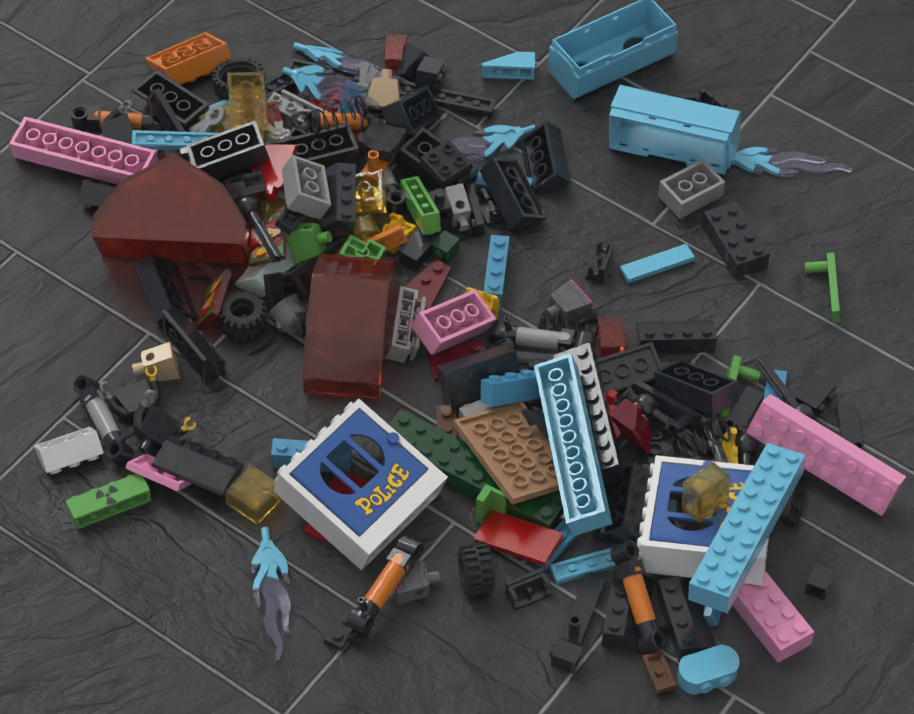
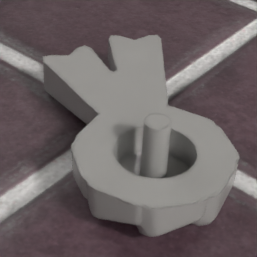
[356,61,379,104]
[189,105,227,132]
[262,121,292,143]

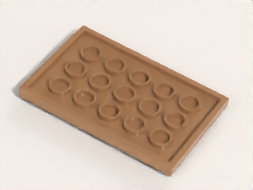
[453,402,559,504]

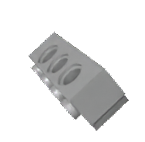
[264,89,328,130]
[386,286,426,363]

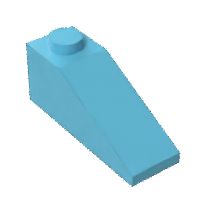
[481,52,535,80]

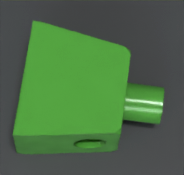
[284,223,332,264]

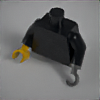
[98,100,133,144]
[99,365,161,423]
[133,390,196,454]

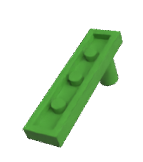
[805,253,840,323]
[718,355,761,428]

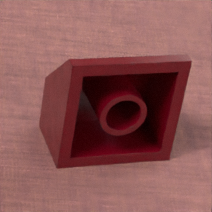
[609,399,652,455]

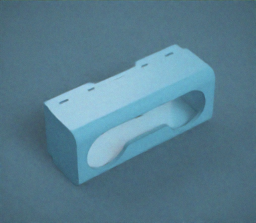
[548,0,678,99]
[609,85,741,175]

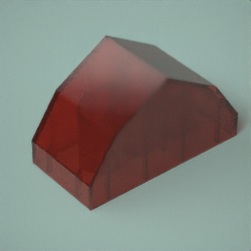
[92,153,252,264]
[303,254,398,399]

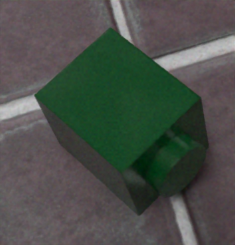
[431,230,460,264]

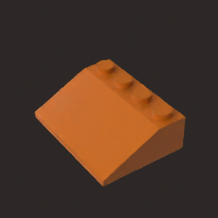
[145,32,233,86]

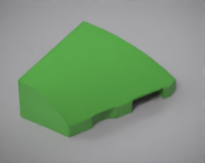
[338,234,386,262]

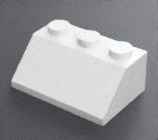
[34,427,103,474]

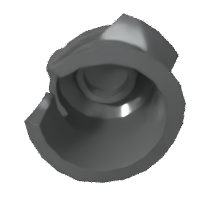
[267,294,308,333]

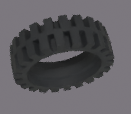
[212,57,265,101]

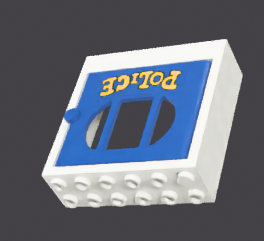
[273,399,448,570]
[637,455,769,586]

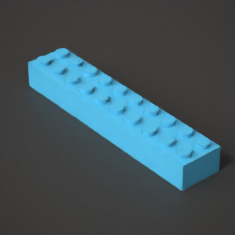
[534,353,612,536]
[688,443,805,614]

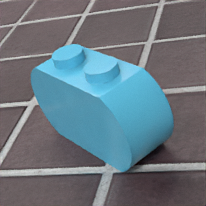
[677,644,739,695]

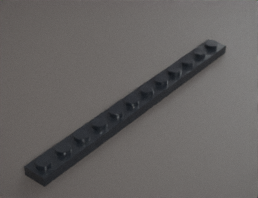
[288,58,496,117]

